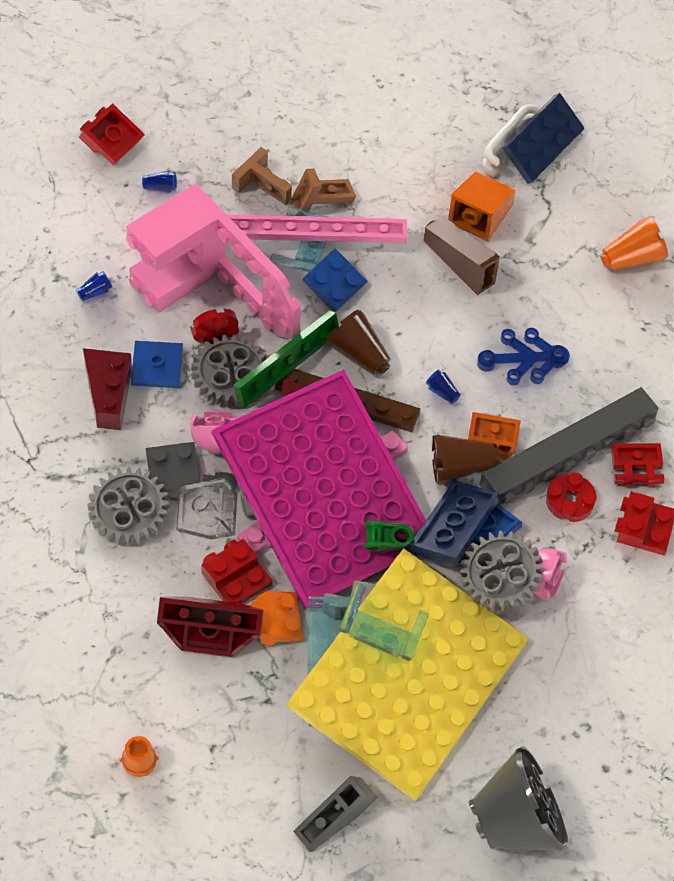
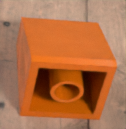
[448,171,516,242]

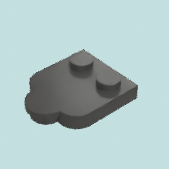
[145,442,200,501]

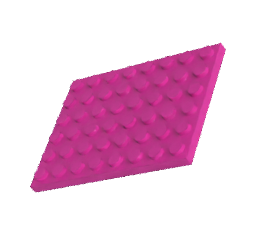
[211,370,426,610]

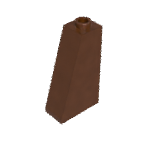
[424,216,500,295]

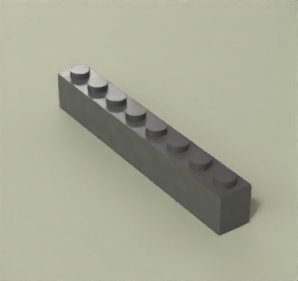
[480,387,659,505]

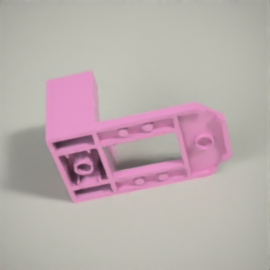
[126,183,301,339]

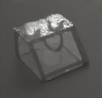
[176,477,238,540]

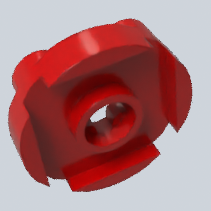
[190,308,239,344]
[546,472,597,522]

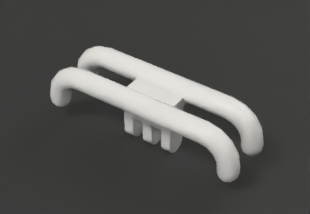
[483,104,542,177]

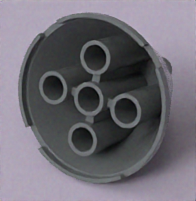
[469,746,568,851]

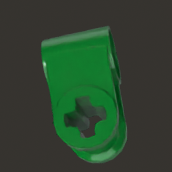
[363,521,414,552]

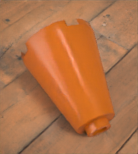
[600,216,668,270]

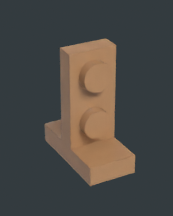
[232,147,292,205]
[291,168,356,216]

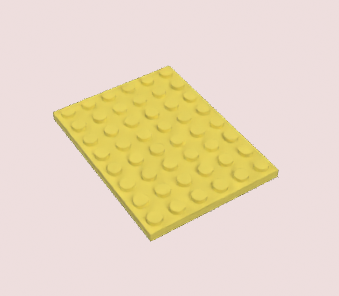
[286,548,529,801]

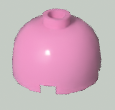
[190,411,239,454]
[522,548,567,601]

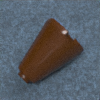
[326,310,391,375]
[432,435,500,484]

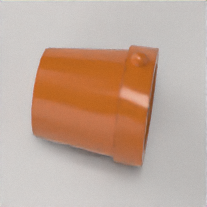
[119,736,159,777]

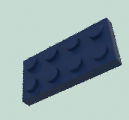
[502,93,585,184]
[410,480,499,565]

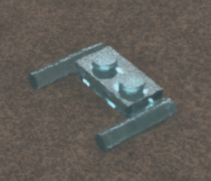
[270,207,328,272]
[339,583,429,661]
[307,596,360,675]

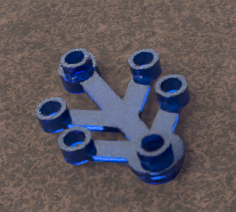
[477,328,570,385]

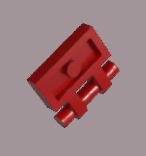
[611,443,664,486]

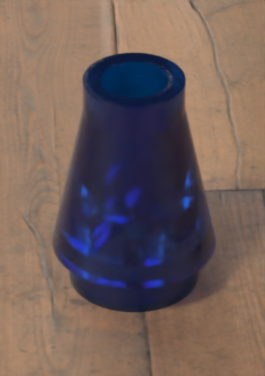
[142,170,177,193]
[76,271,113,302]
[426,369,461,405]

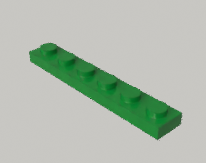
[233,310,339,408]

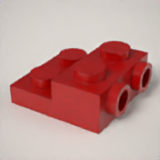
[79,103,145,166]
[614,491,674,556]
[201,539,272,604]

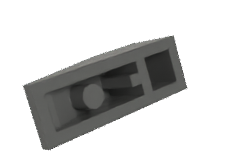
[293,776,378,852]

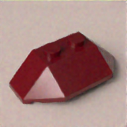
[157,597,264,657]

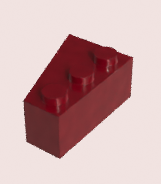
[83,348,132,430]

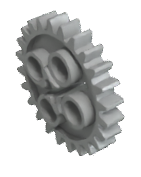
[191,335,266,407]
[87,467,170,546]
[460,531,544,612]

